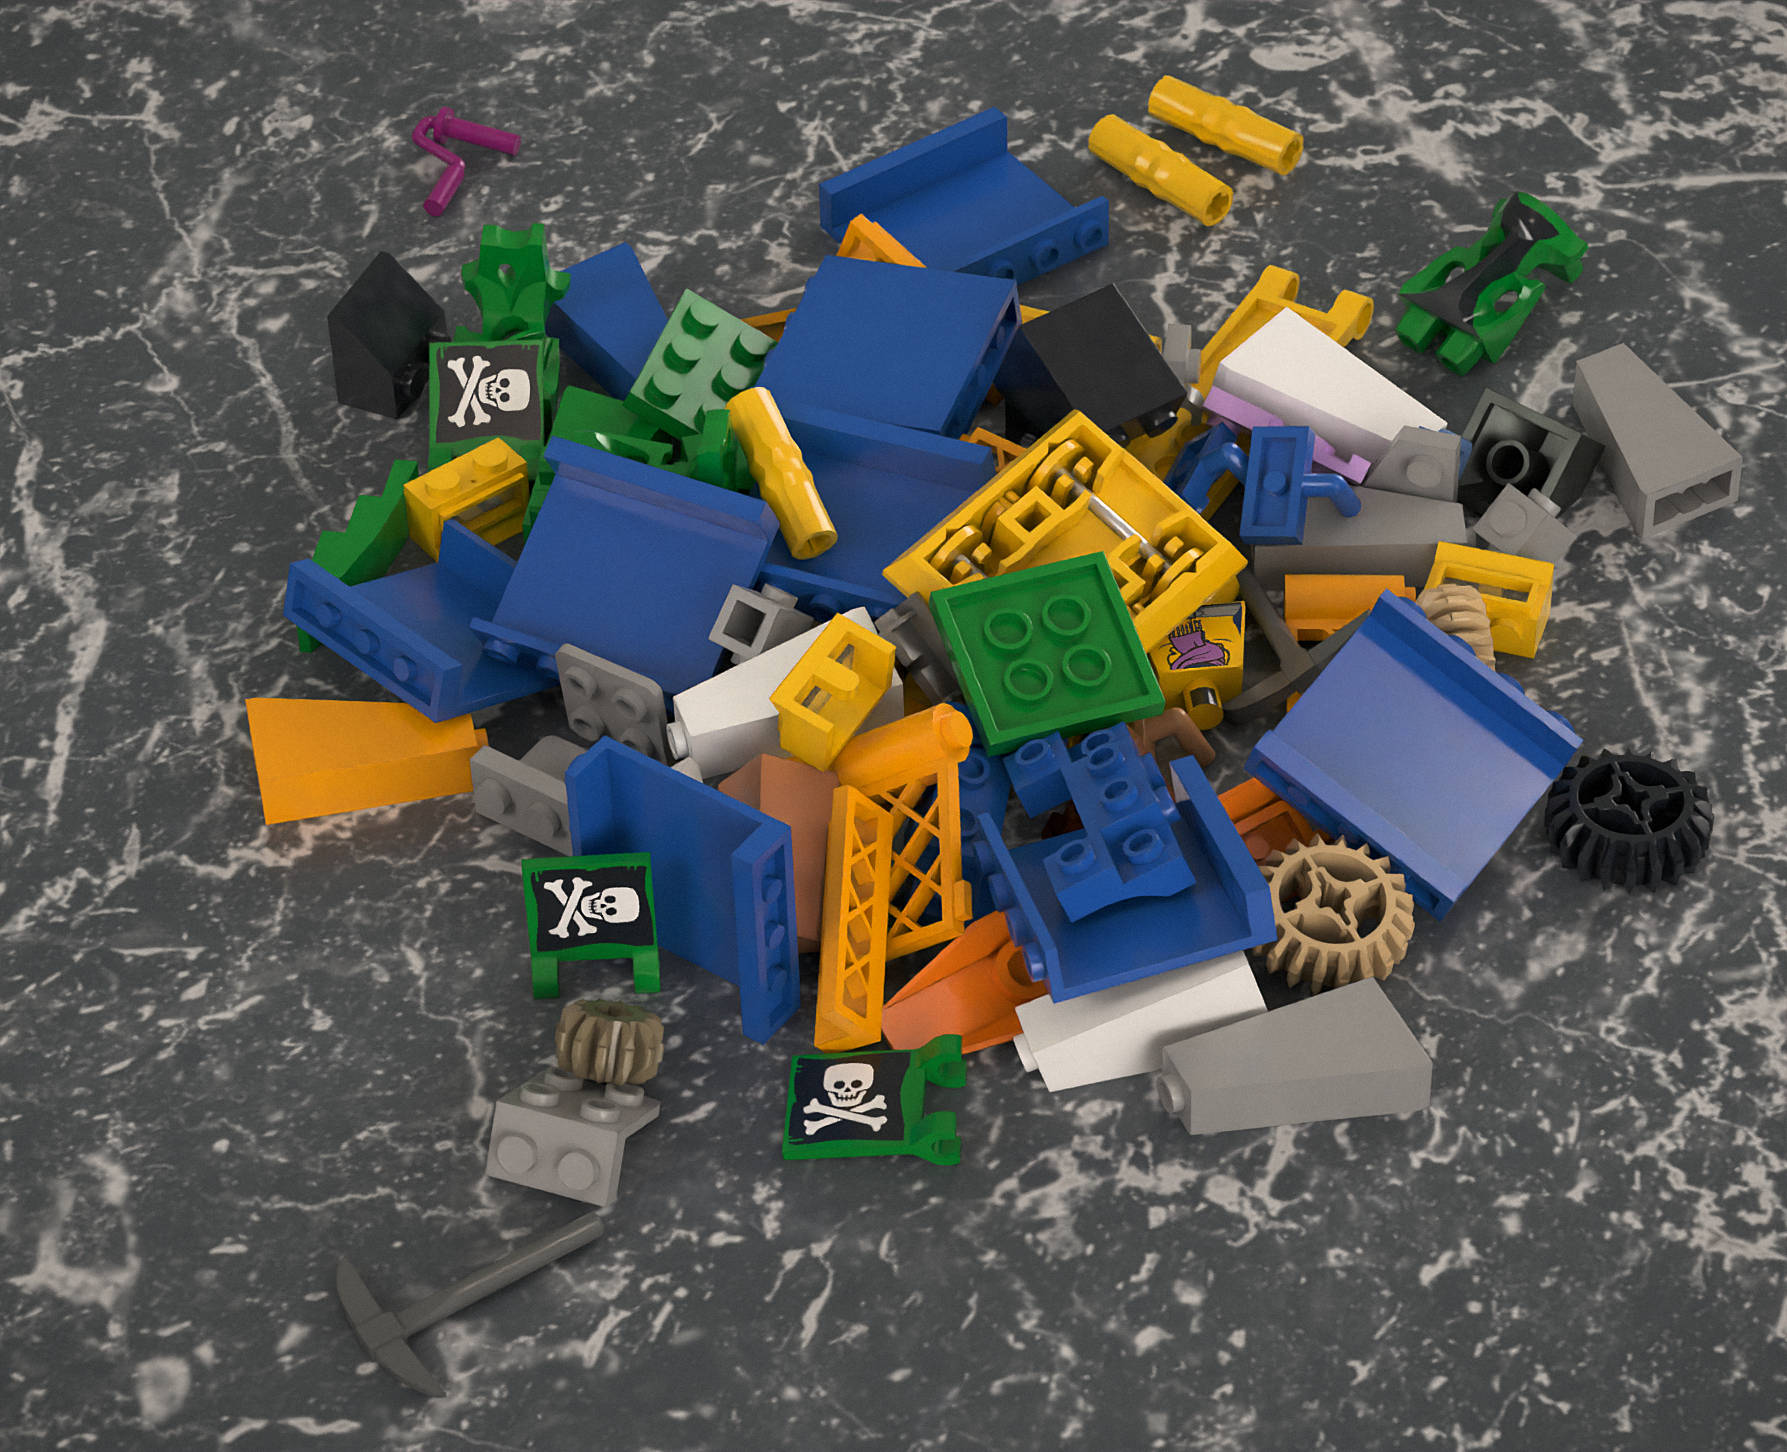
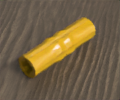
[1148,75,1304,176]
[1088,114,1233,227]
[725,387,838,560]

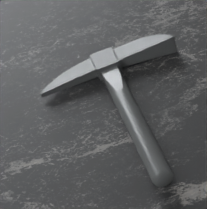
[1222,564,1371,725]
[336,1212,605,1398]

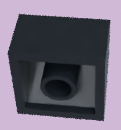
[327,251,452,419]

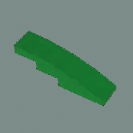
[296,459,419,653]

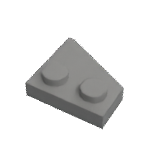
[1359,425,1461,503]

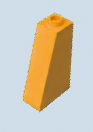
[245,698,489,825]

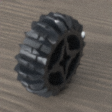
[1544,746,1714,894]

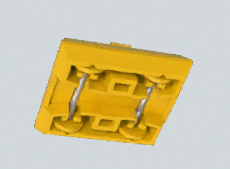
[882,409,1248,654]

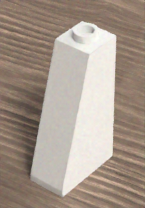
[1211,307,1448,474]
[666,606,904,779]
[1013,950,1268,1092]

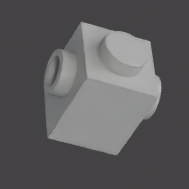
[1472,483,1577,565]
[708,583,814,665]

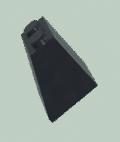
[992,283,1188,449]

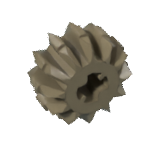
[554,998,665,1086]

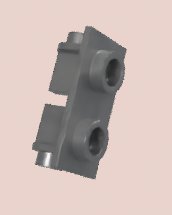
[874,591,968,706]

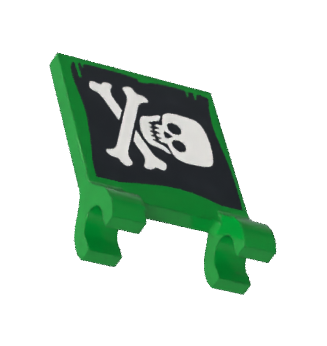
[428,340,544,493]
[521,852,661,1000]
[782,1034,968,1166]

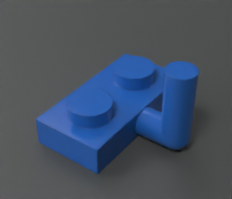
[1163,421,1249,514]
[1239,426,1361,545]

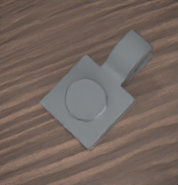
[1163,324,1204,426]

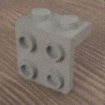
[555,643,679,767]
[470,735,588,856]
[485,1067,661,1207]

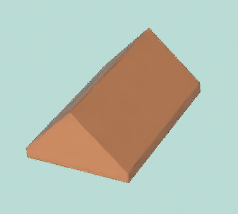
[718,753,841,953]

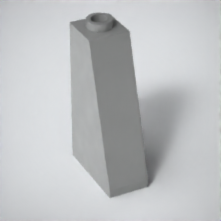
[1573,343,1743,539]
[1250,485,1477,591]
[1156,976,1433,1135]

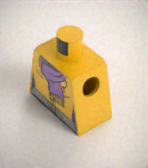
[1146,601,1246,730]

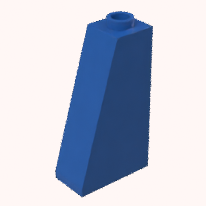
[545,242,668,401]

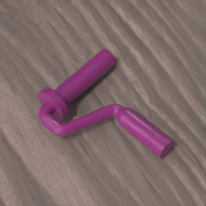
[411,106,521,216]

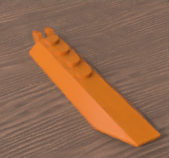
[881,777,1335,1055]

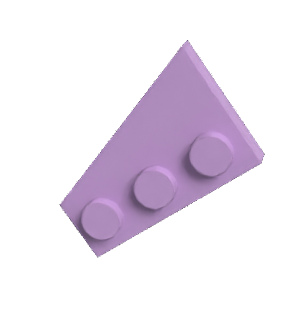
[1200,386,1372,486]

